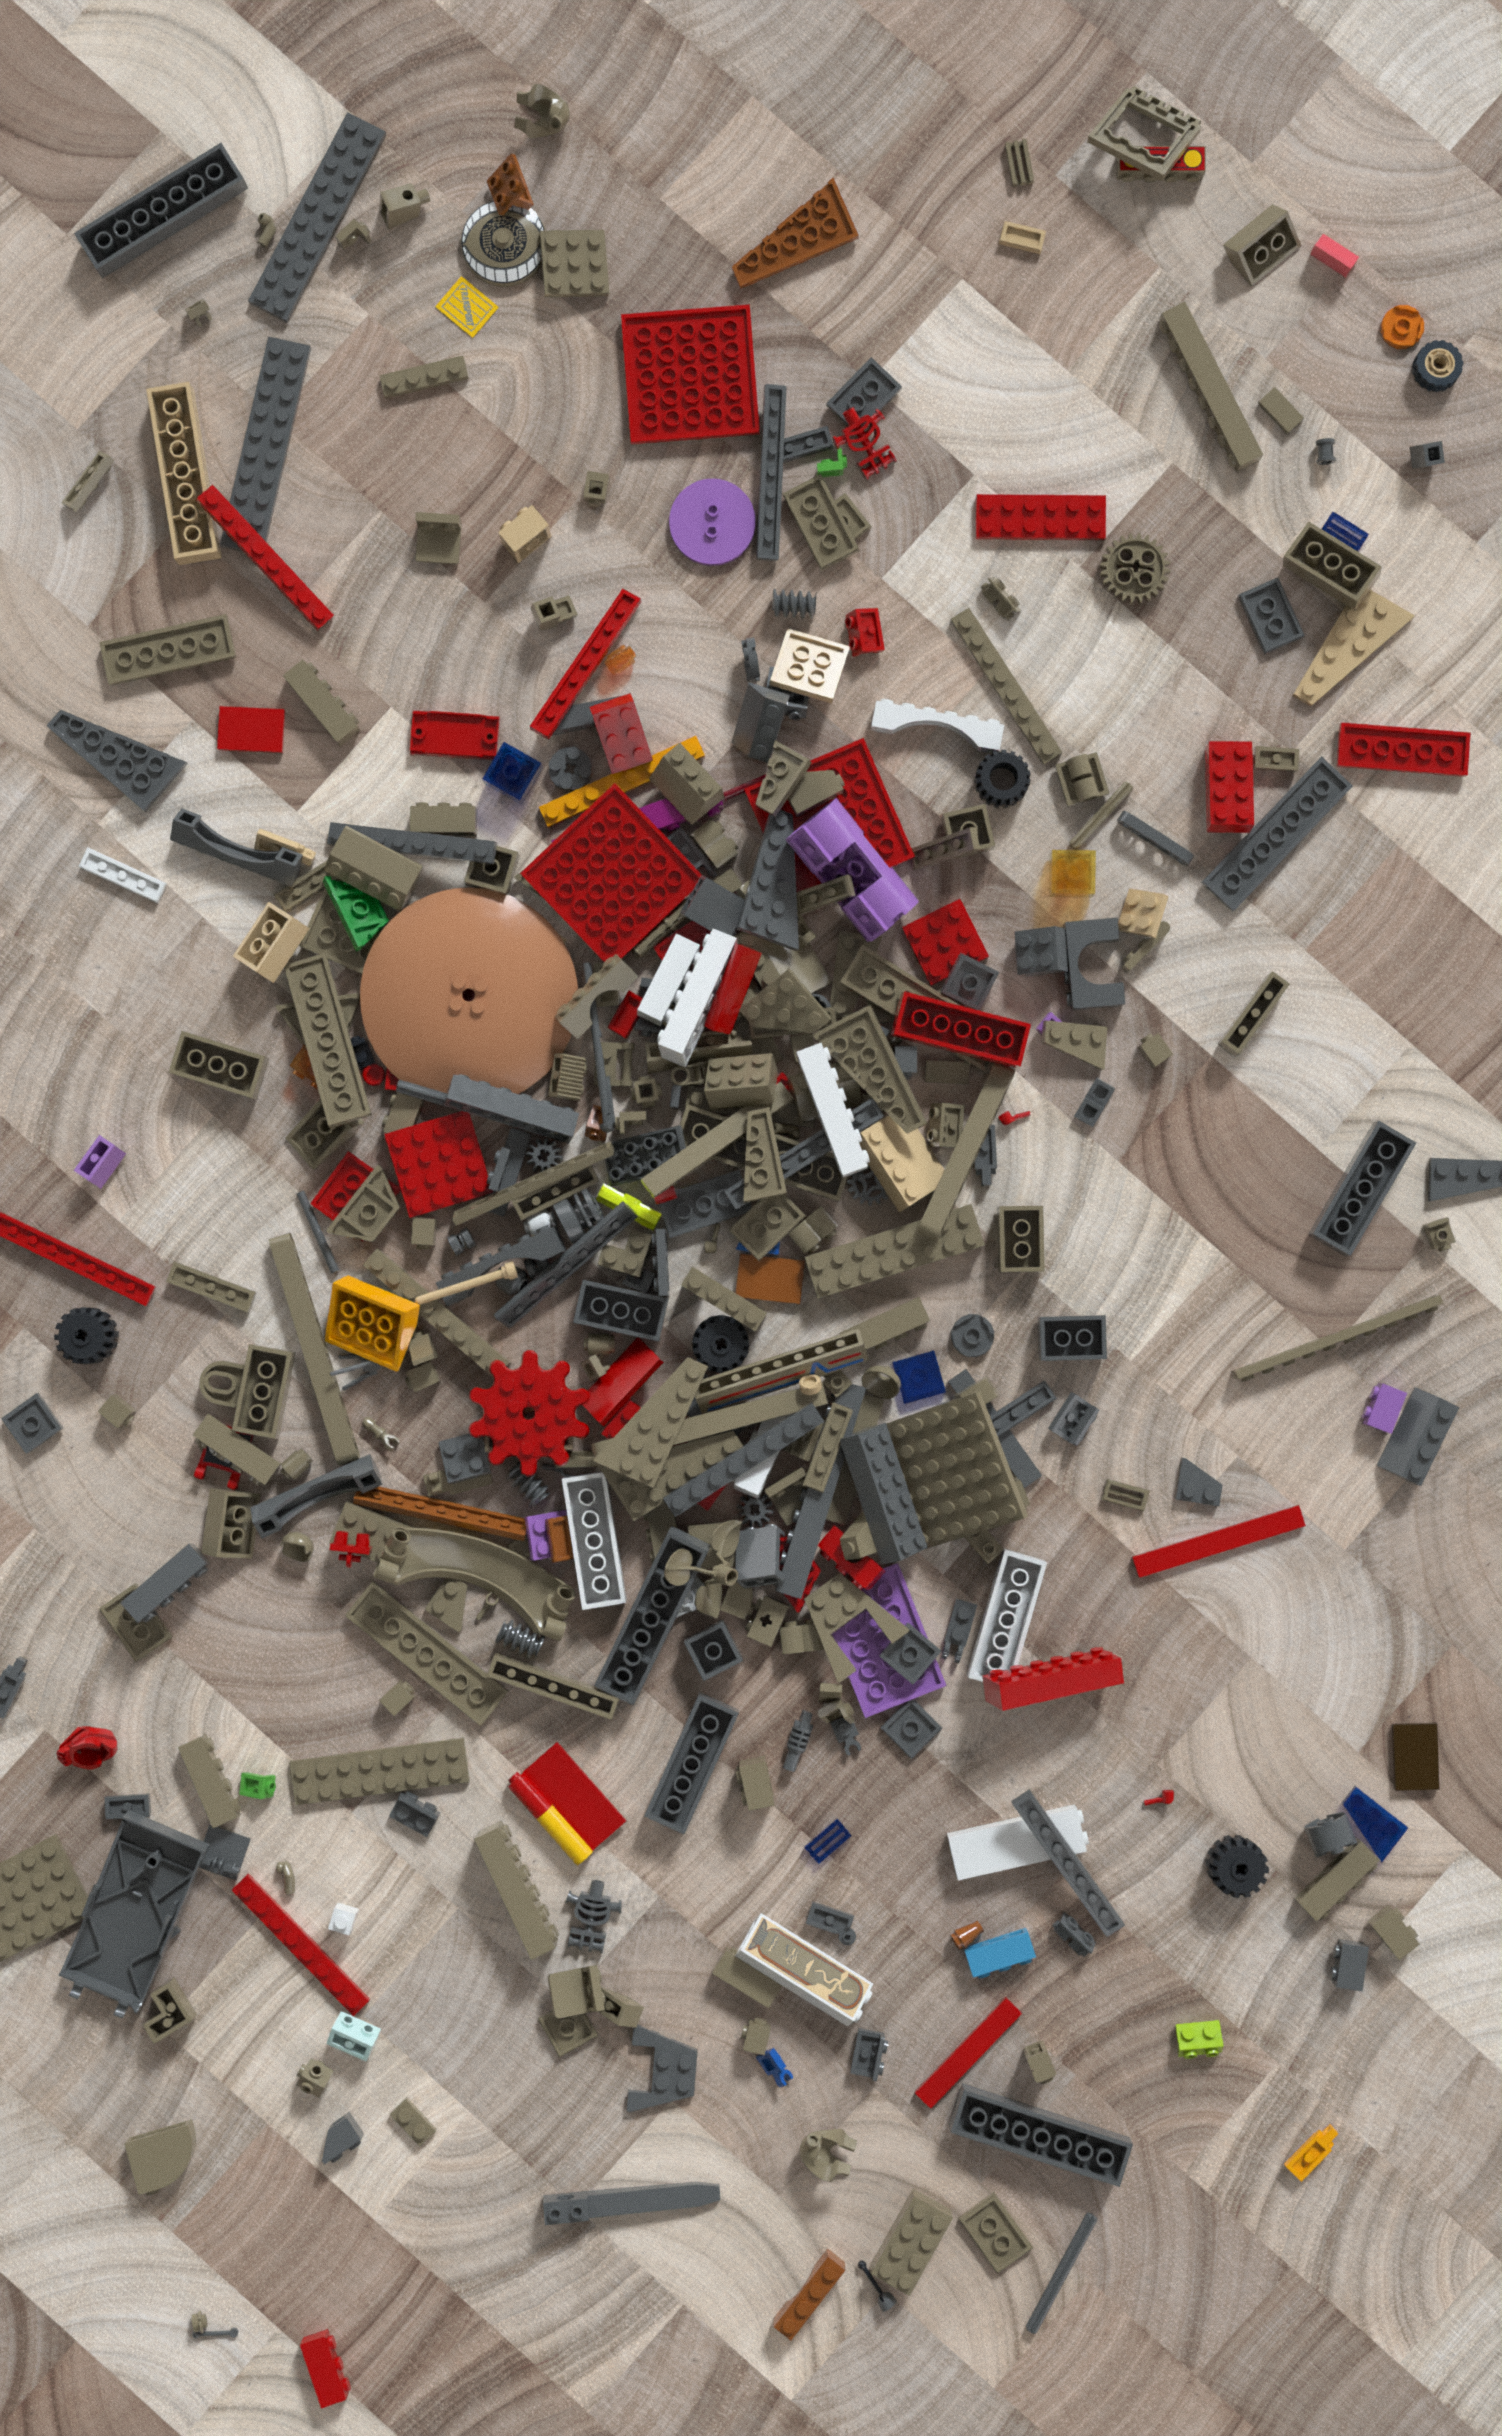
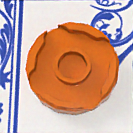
[1380,305,1424,349]

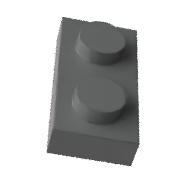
[104,1793,151,1819]

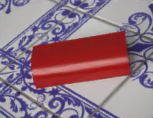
[703,943,762,1035]

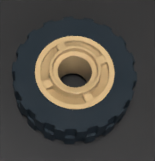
[1412,340,1464,392]

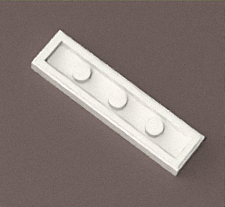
[78,847,167,904]

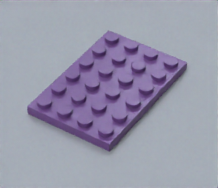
[832,1562,947,1718]

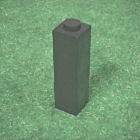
[552,696,620,736]

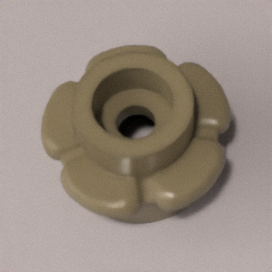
[192,2311,208,2334]

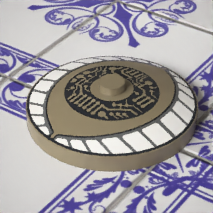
[461,200,545,287]

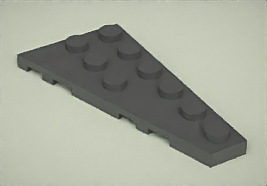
[737,810,799,951]

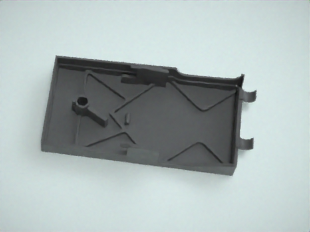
[59,1810,210,2018]

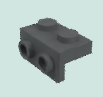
[1048,1392,1099,1446]
[850,2028,888,2081]

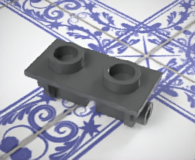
[1052,1912,1096,1957]

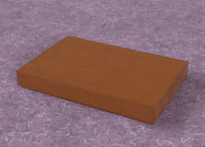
[736,1254,805,1304]

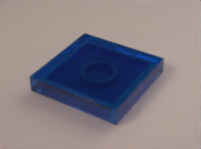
[892,1350,946,1404]

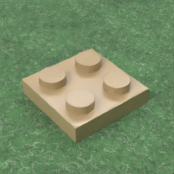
[1118,888,1169,938]

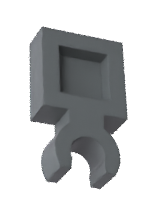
[830,1716,861,1756]

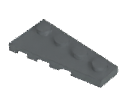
[1428,1158,1502,1202]

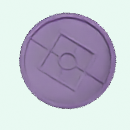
[669,479,755,566]

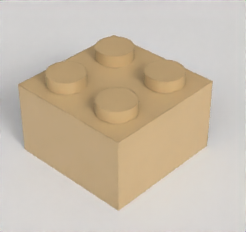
[498,505,552,563]

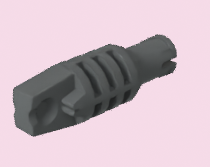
[783,1710,813,1772]

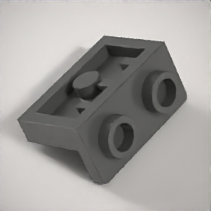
[389,1791,441,1837]

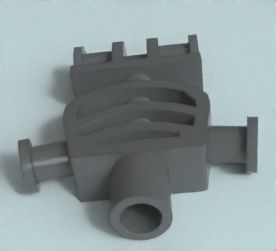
[565,1880,622,1954]

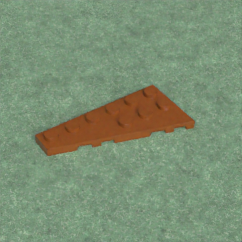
[732,178,859,289]

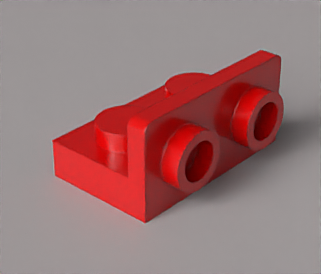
[845,608,885,657]

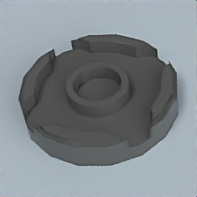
[951,1314,994,1357]

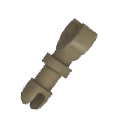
[362,1417,400,1452]

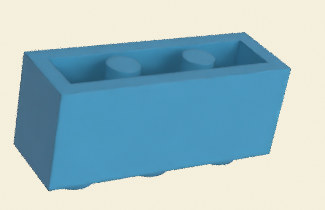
[964,1928,1036,1979]

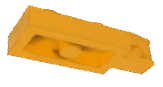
[1284,2124,1339,2182]

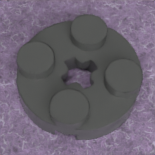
[741,637,760,682]
[549,747,592,791]

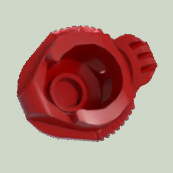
[56,1726,118,1770]

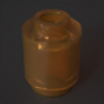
[603,644,636,675]

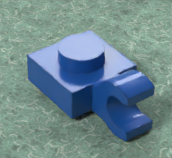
[756,2048,793,2088]

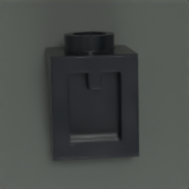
[351,1036,376,1070]

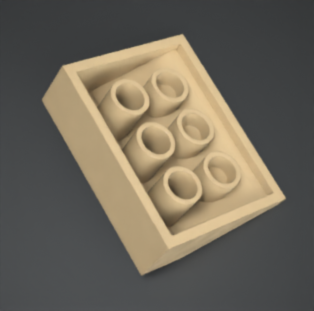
[859,1116,944,1213]

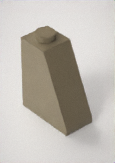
[787,770,845,817]
[840,1511,877,1561]

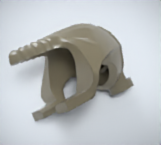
[514,84,570,139]
[799,2129,857,2182]

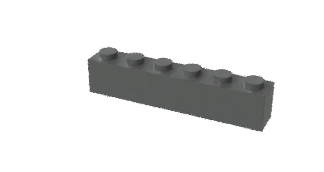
[444,1074,579,1144]

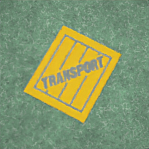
[435,276,499,338]

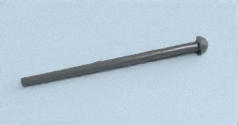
[583,962,616,1133]

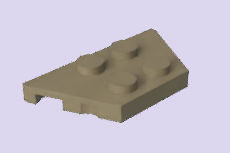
[276,993,360,1046]
[326,1165,401,1242]

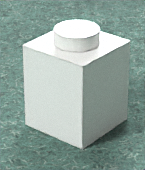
[328,1903,359,1935]

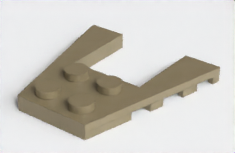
[804,1573,910,1684]

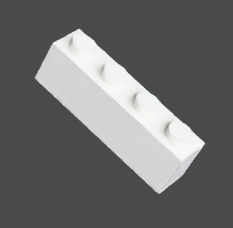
[637,934,701,1026]
[732,1414,791,1499]

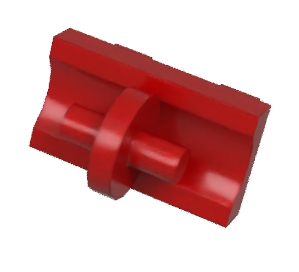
[329,1531,373,1568]

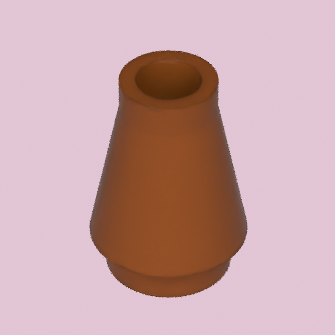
[950,1921,984,1950]

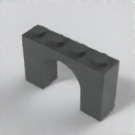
[1063,917,1125,1011]

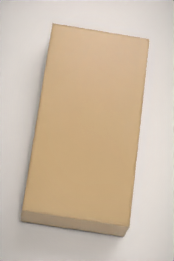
[999,221,1046,254]

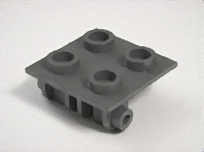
[200,1824,251,1880]

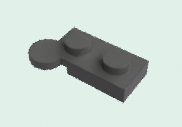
[806,1901,856,1945]

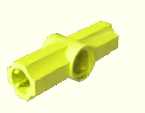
[596,1184,662,1230]

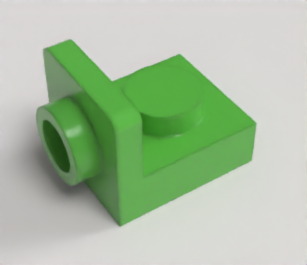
[817,448,847,477]
[239,1772,276,1799]

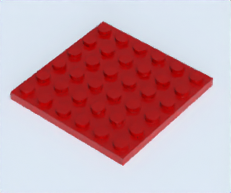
[621,304,760,445]
[744,738,915,892]
[520,783,702,962]

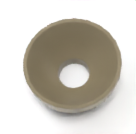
[861,1365,901,1399]

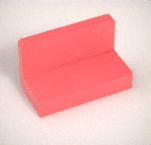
[1310,234,1359,278]

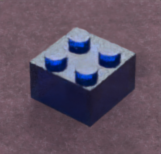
[482,742,543,805]

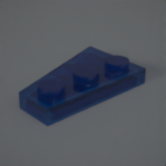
[1342,1786,1408,1862]

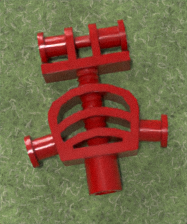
[832,407,897,480]

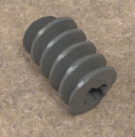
[772,589,817,619]
[506,1462,551,1508]
[495,1619,545,1659]

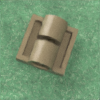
[1055,752,1110,807]

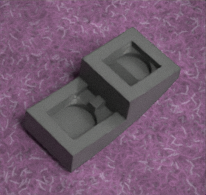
[1074,1077,1115,1127]

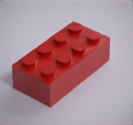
[1205,741,1254,833]

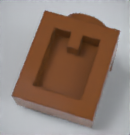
[585,1104,607,1142]

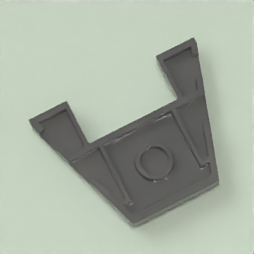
[627,2024,698,2112]

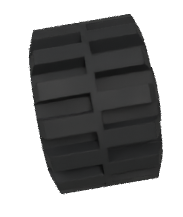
[54,1307,119,1364]
[692,1315,749,1373]
[1206,1835,1269,1898]

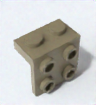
[548,1965,605,2019]

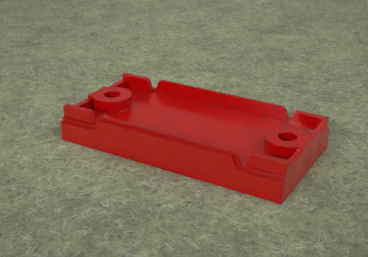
[410,710,500,761]

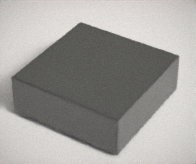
[670,1085,681,1109]

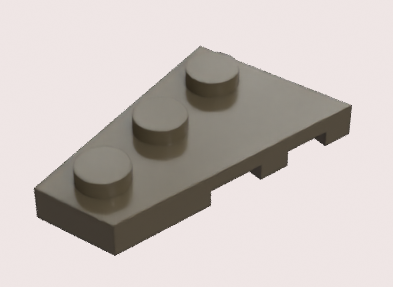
[756,740,812,817]
[1042,1020,1107,1070]

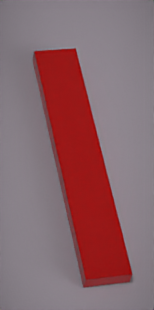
[914,1997,1022,2109]

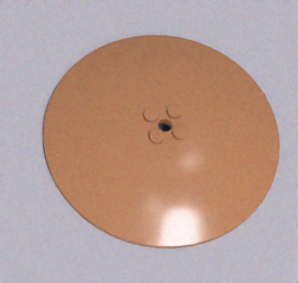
[360,888,578,1094]

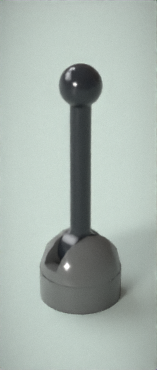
[858,2260,897,2312]

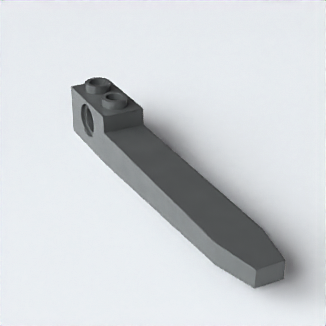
[543,2181,721,2225]

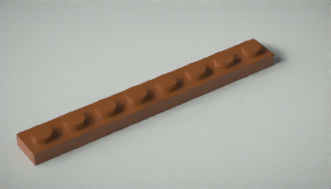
[353,1486,527,1541]

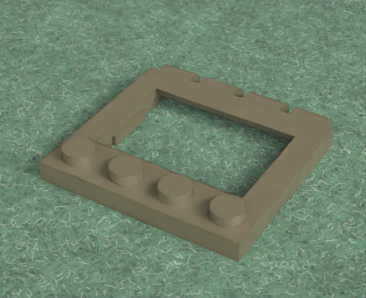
[1087,86,1201,181]

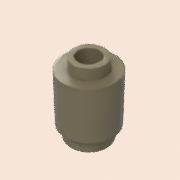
[584,1333,615,1355]
[280,1448,313,1480]

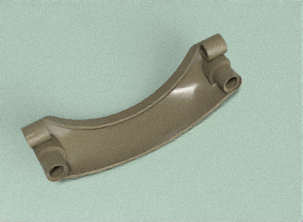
[373,1527,576,1641]

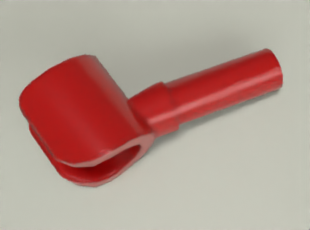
[999,1110,1031,1125]
[1144,1790,1174,1806]

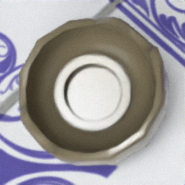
[280,1532,314,1562]

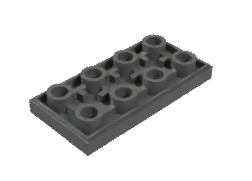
[602,1125,686,1187]

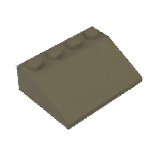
[734,931,832,994]

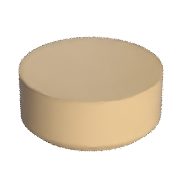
[799,1374,822,1395]

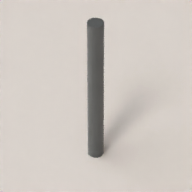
[296,1191,339,1274]

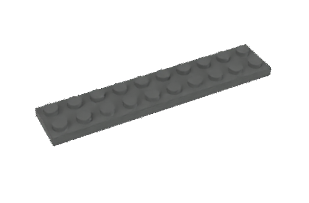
[248,112,387,323]
[220,336,312,552]

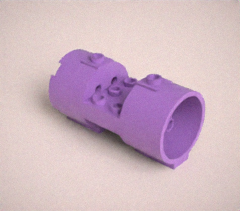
[785,798,919,942]

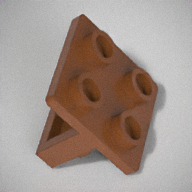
[487,153,534,215]

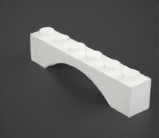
[871,699,1004,753]

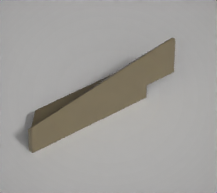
[645,1029,752,1074]

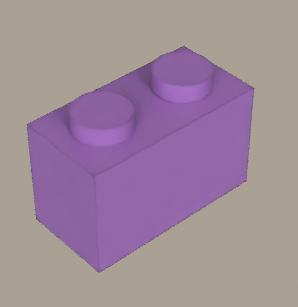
[74,1135,126,1189]
[1362,1383,1407,1434]

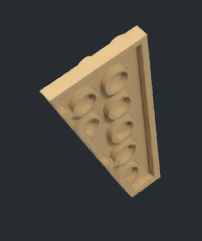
[1292,590,1415,706]

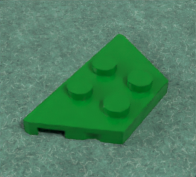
[323,876,389,951]

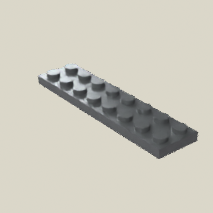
[1201,756,1353,912]

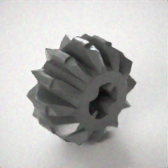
[526,1138,563,1173]
[736,1494,773,1527]

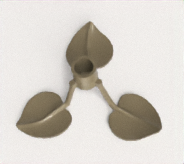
[664,1520,743,1618]

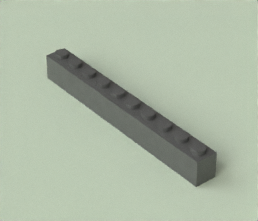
[772,1384,866,1599]

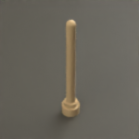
[415,1261,518,1305]

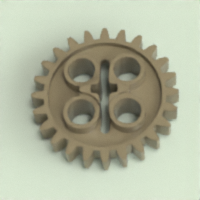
[1100,533,1171,605]

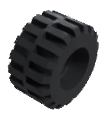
[974,750,1031,808]

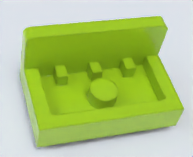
[1175,2020,1224,2059]

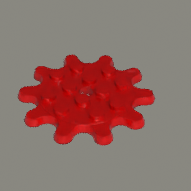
[468,1350,590,1476]

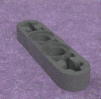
[1117,811,1194,866]

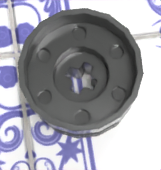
[553,1188,604,1244]

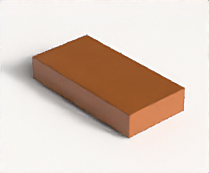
[545,1515,574,1563]

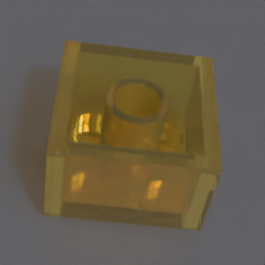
[1049,850,1096,898]

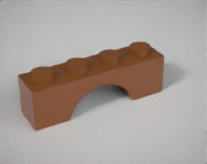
[773,2248,846,2341]

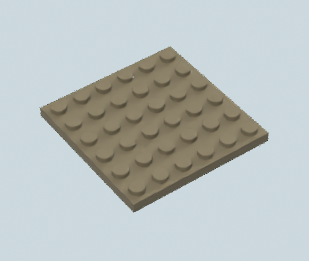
[886,1391,1028,1550]

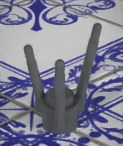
[330,1354,382,1391]

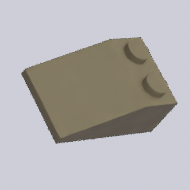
[285,1099,364,1170]

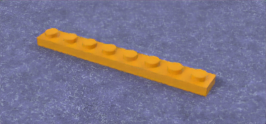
[539,736,705,828]

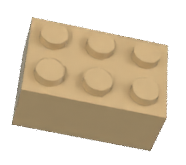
[233,902,310,983]

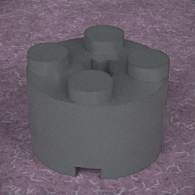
[1305,1812,1357,1857]

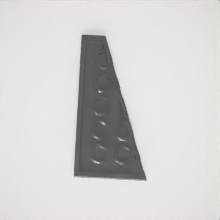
[46,709,188,812]

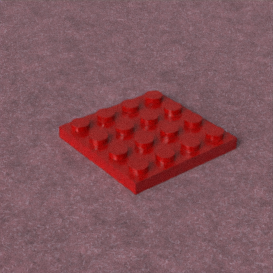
[384,1111,493,1218]

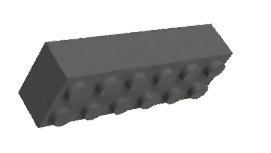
[1308,1121,1416,1257]
[839,1423,928,1565]
[644,1692,739,1834]

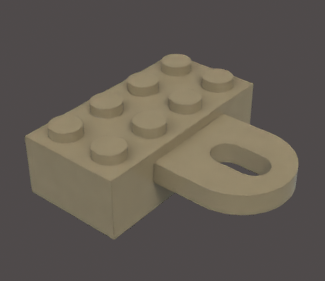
[199,1344,296,1439]

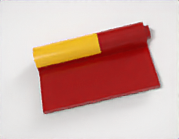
[507,1742,627,1866]

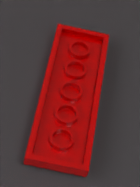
[976,494,1106,540]
[1336,722,1471,777]

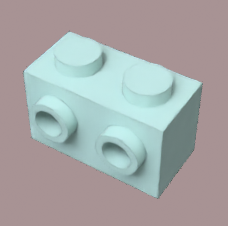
[326,2011,381,2061]

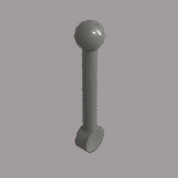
[192,2327,239,2339]

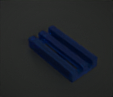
[1321,511,1369,551]
[804,1818,852,1864]

